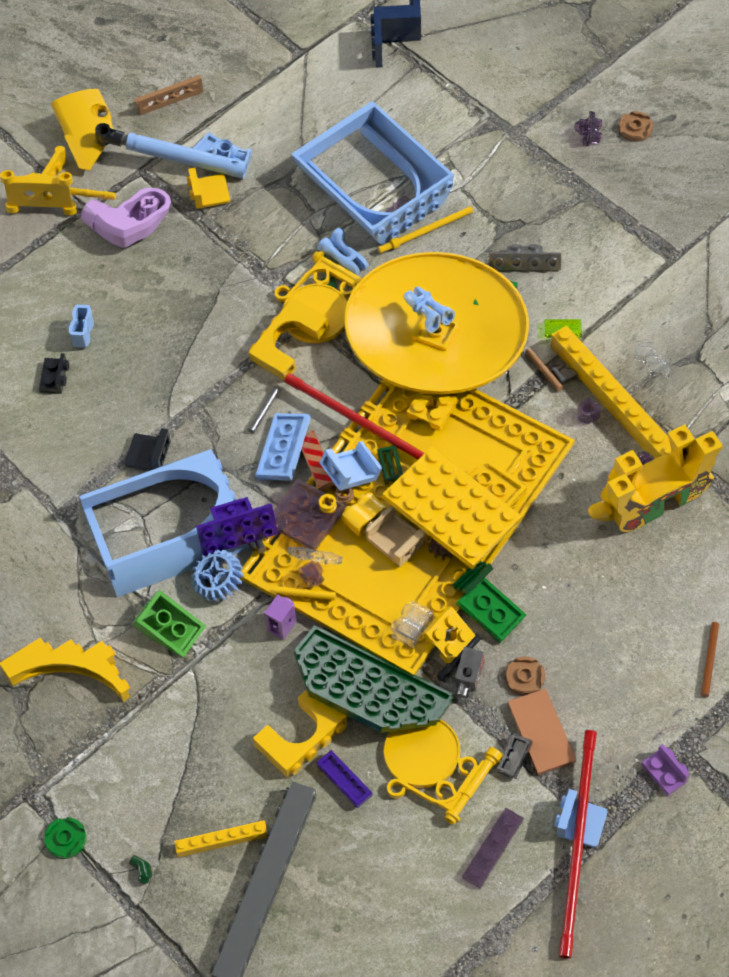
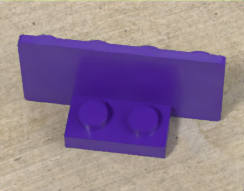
[196,497,278,556]

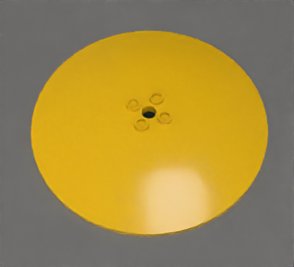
[345,252,529,394]

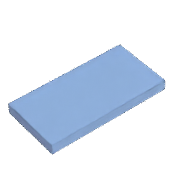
[255,413,311,481]

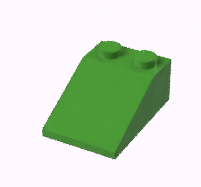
[131,590,206,658]

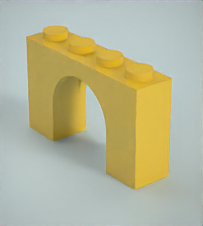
[248,298,329,380]
[253,690,347,778]

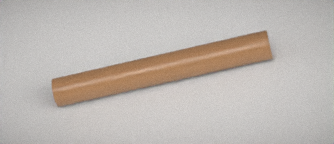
[525,348,563,391]

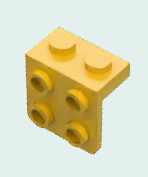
[186,168,230,209]

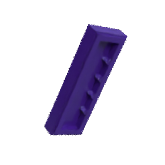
[316,750,373,808]

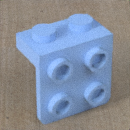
[554,789,607,848]

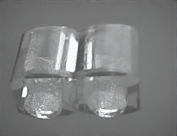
[391,600,433,648]

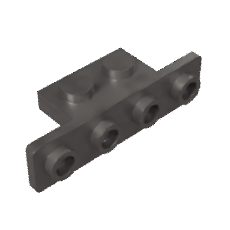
[489,244,561,270]

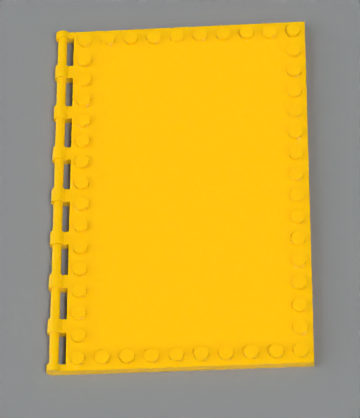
[239,379,575,675]

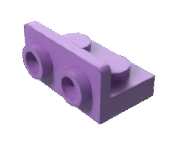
[641,744,689,796]

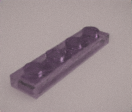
[462,808,524,889]

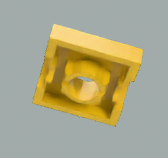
[406,392,457,431]
[422,606,475,663]

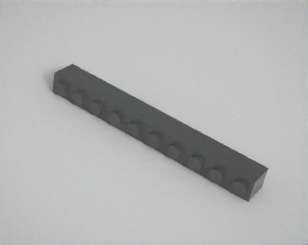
[210,781,317,977]

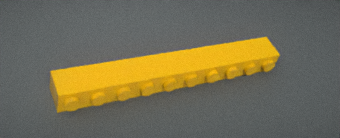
[551,325,671,460]

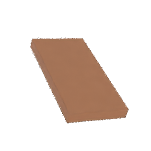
[508,689,577,775]

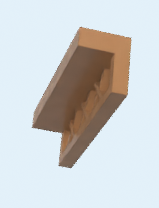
[134,75,203,115]

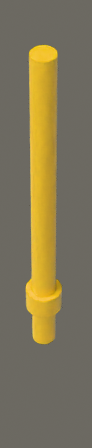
[377,206,473,254]

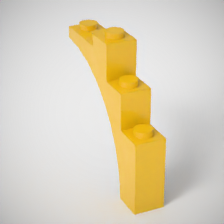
[0,637,130,702]

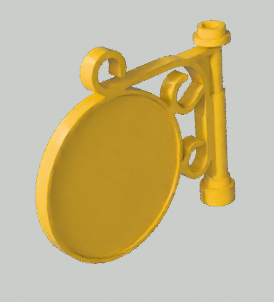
[275,251,362,344]
[384,719,503,825]

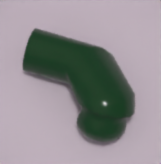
[129,855,152,884]

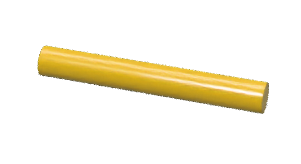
[276,586,336,600]

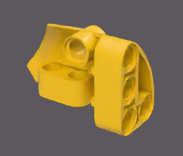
[51,89,113,171]

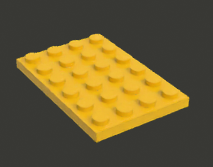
[382,447,522,569]

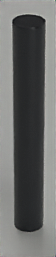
[437,634,481,681]

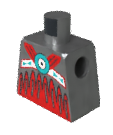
[455,647,485,698]

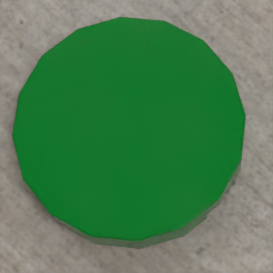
[44,817,87,859]

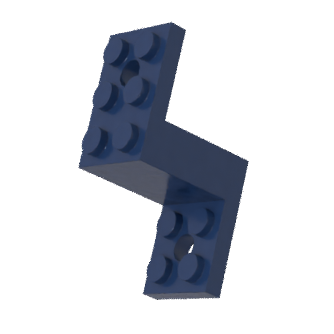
[370,0,421,68]

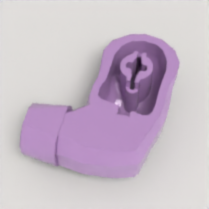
[81,188,171,248]

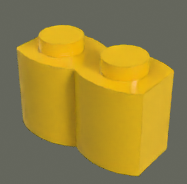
[342,492,387,536]

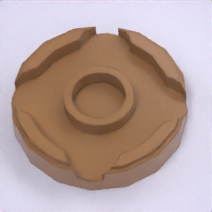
[619,111,653,142]
[505,656,546,696]

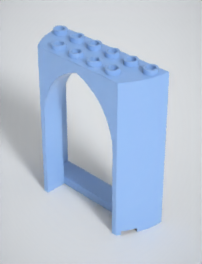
[292,101,454,245]
[79,449,249,597]

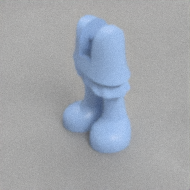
[403,286,455,333]

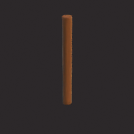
[701,622,719,697]

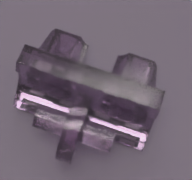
[574,111,602,146]

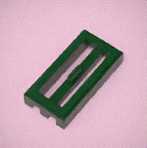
[377,446,403,484]
[452,561,493,595]

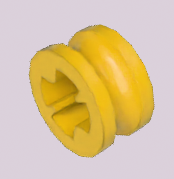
[319,494,337,514]

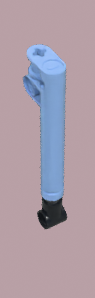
[95,123,252,179]

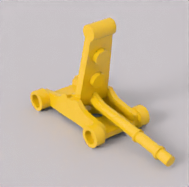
[0,146,117,216]

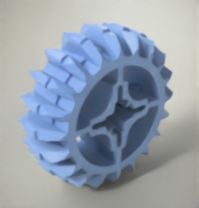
[191,550,244,602]

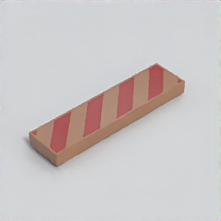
[302,430,335,492]

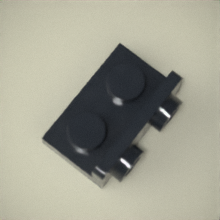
[39,353,69,394]

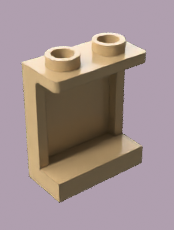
[365,506,427,567]

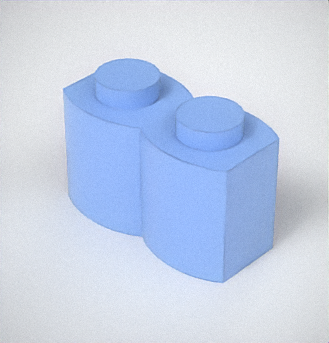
[69,304,94,348]

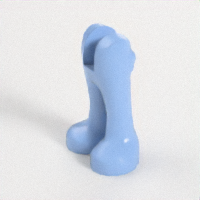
[317,228,369,275]

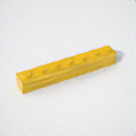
[174,820,268,858]

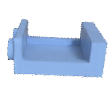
[320,441,382,491]

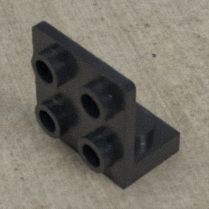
[124,428,171,471]

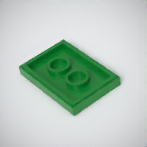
[456,578,527,643]

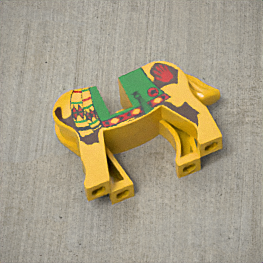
[588,424,723,532]

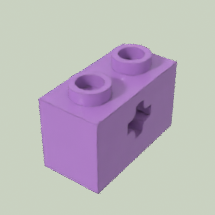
[264,595,297,640]

